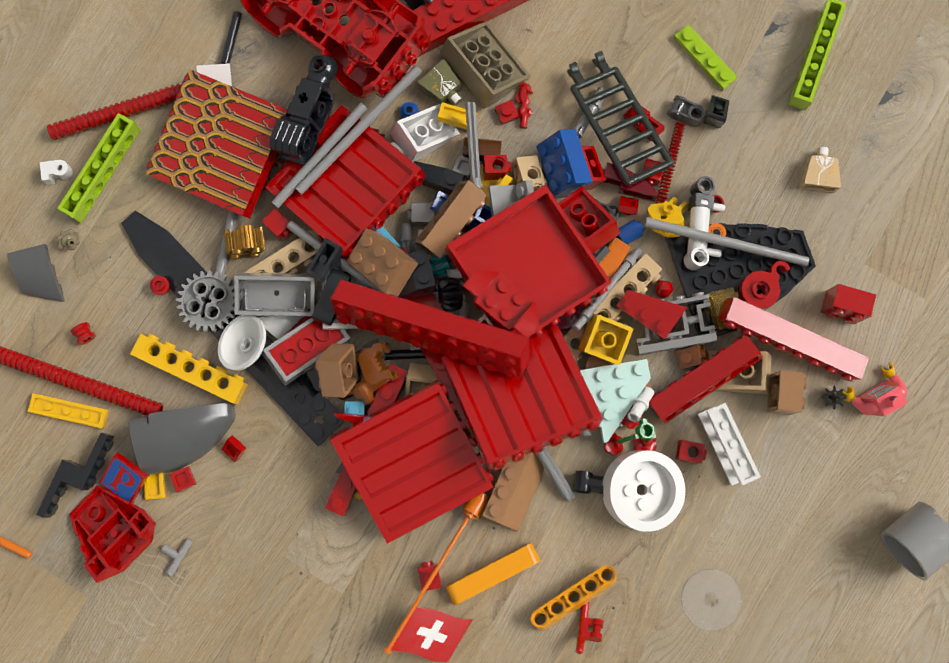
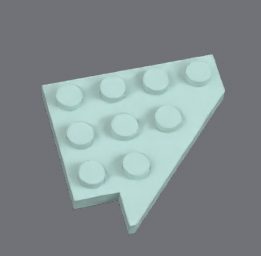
[580,359,651,443]

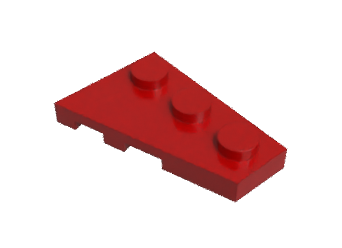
[617,290,688,339]

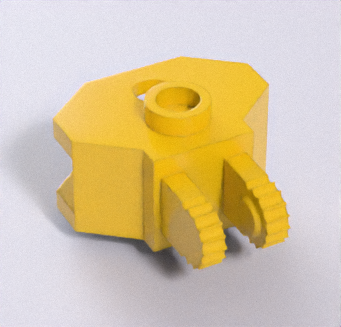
[647,197,688,238]

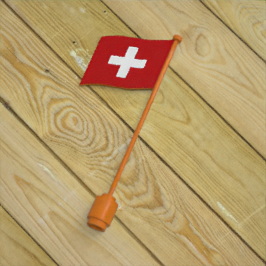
[383,493,489,662]

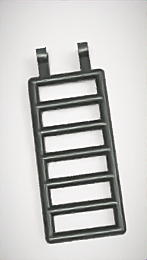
[567,51,674,186]

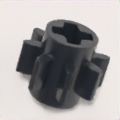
[822,385,847,410]

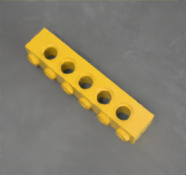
[130,333,248,405]

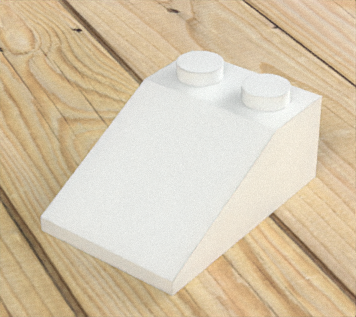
[390,104,460,162]

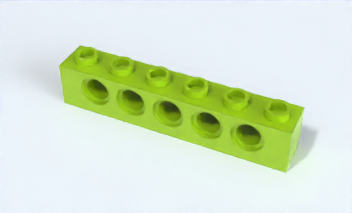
[787,0,847,111]
[57,113,141,224]

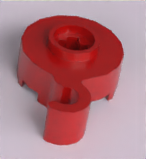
[739,261,790,310]

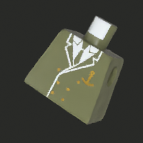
[418,59,463,106]

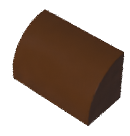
[463,137,502,161]

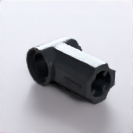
[573,471,604,494]

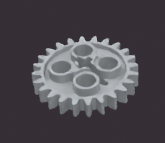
[176,270,235,333]

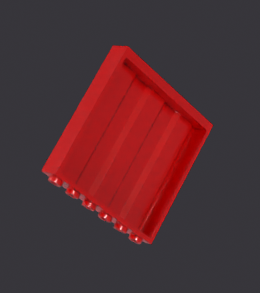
[265,105,426,260]
[442,324,603,470]
[330,380,494,544]

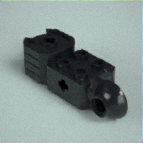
[269,55,338,165]

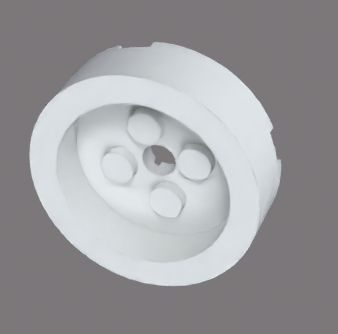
[602,450,685,532]

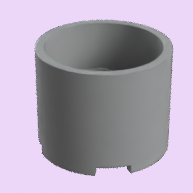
[881,502,949,580]

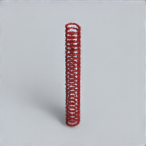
[655,122,686,204]

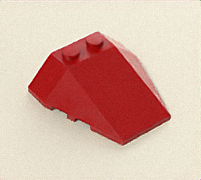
[69,485,156,583]

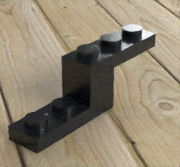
[36,432,114,518]

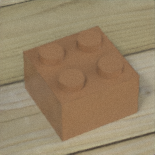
[315,343,360,398]
[767,370,807,415]

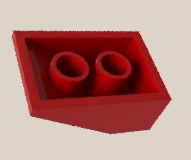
[558,186,620,254]

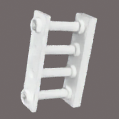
[697,403,761,486]

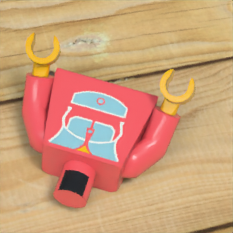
[842,363,907,416]

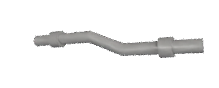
[572,247,642,331]

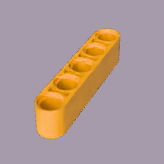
[445,543,541,605]
[531,565,617,631]

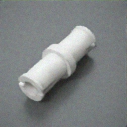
[627,387,654,422]

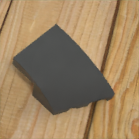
[7,244,64,302]

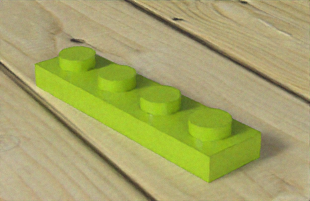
[674,24,738,91]

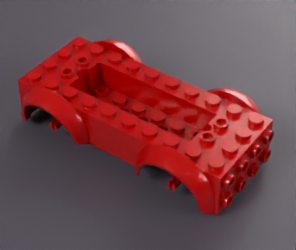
[240,0,431,98]

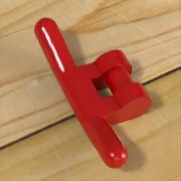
[575,602,604,654]

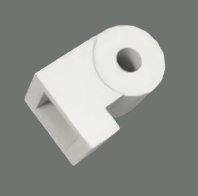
[40,160,73,185]

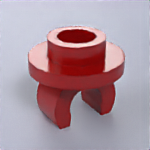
[150,276,170,295]

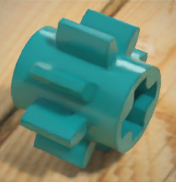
[430,256,451,279]

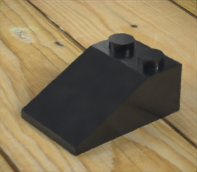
[397,249,437,300]

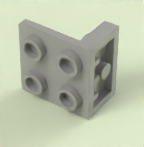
[488,180,534,217]

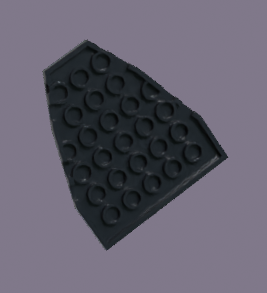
[665,223,816,337]

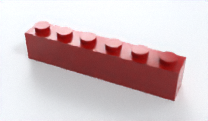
[649,335,762,424]

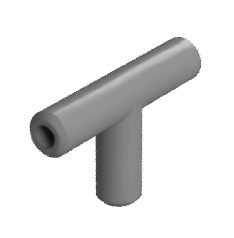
[161,539,193,576]

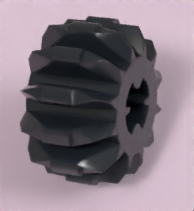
[437,278,464,312]

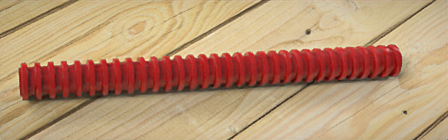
[47,82,183,141]
[0,346,163,416]

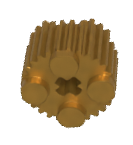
[224,225,265,260]

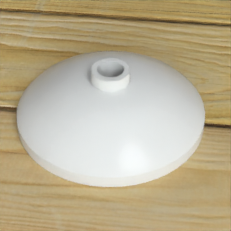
[218,315,266,371]

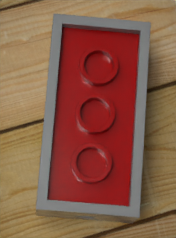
[262,317,350,386]

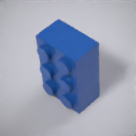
[536,129,593,198]

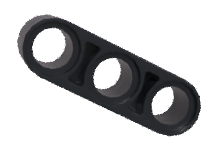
[312,268,352,326]

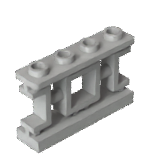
[633,292,717,355]

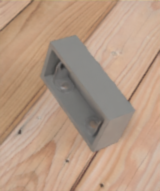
[234,273,316,316]

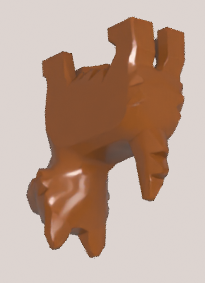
[346,342,399,405]

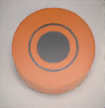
[708,223,726,236]

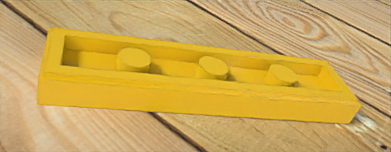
[27,393,109,429]

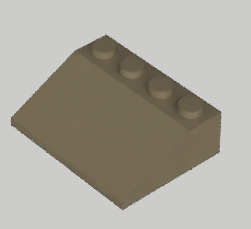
[440,21,531,108]

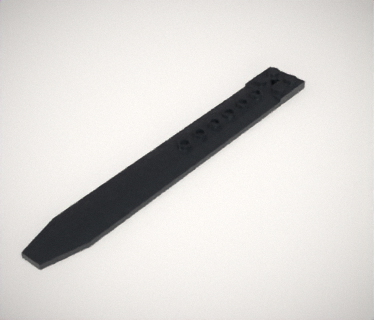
[121,210,345,447]

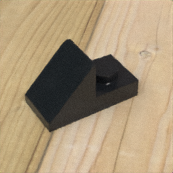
[703,95,730,128]
[305,238,342,282]

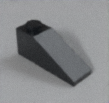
[414,161,464,195]

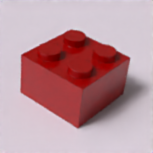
[821,284,877,324]

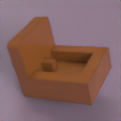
[676,345,709,370]

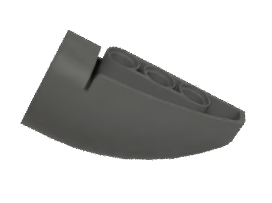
[129,403,236,475]

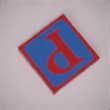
[99,452,149,503]

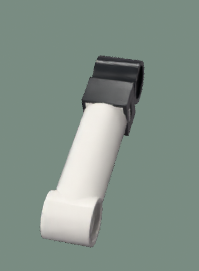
[684,176,725,270]

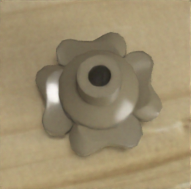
[56,229,80,251]

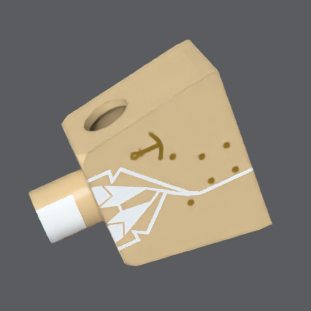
[799,147,841,193]

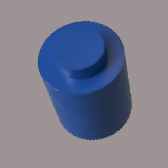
[616,220,644,244]

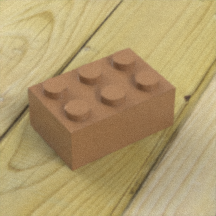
[347,228,418,296]

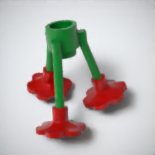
[603,405,657,456]

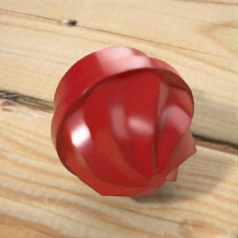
[655,280,674,298]

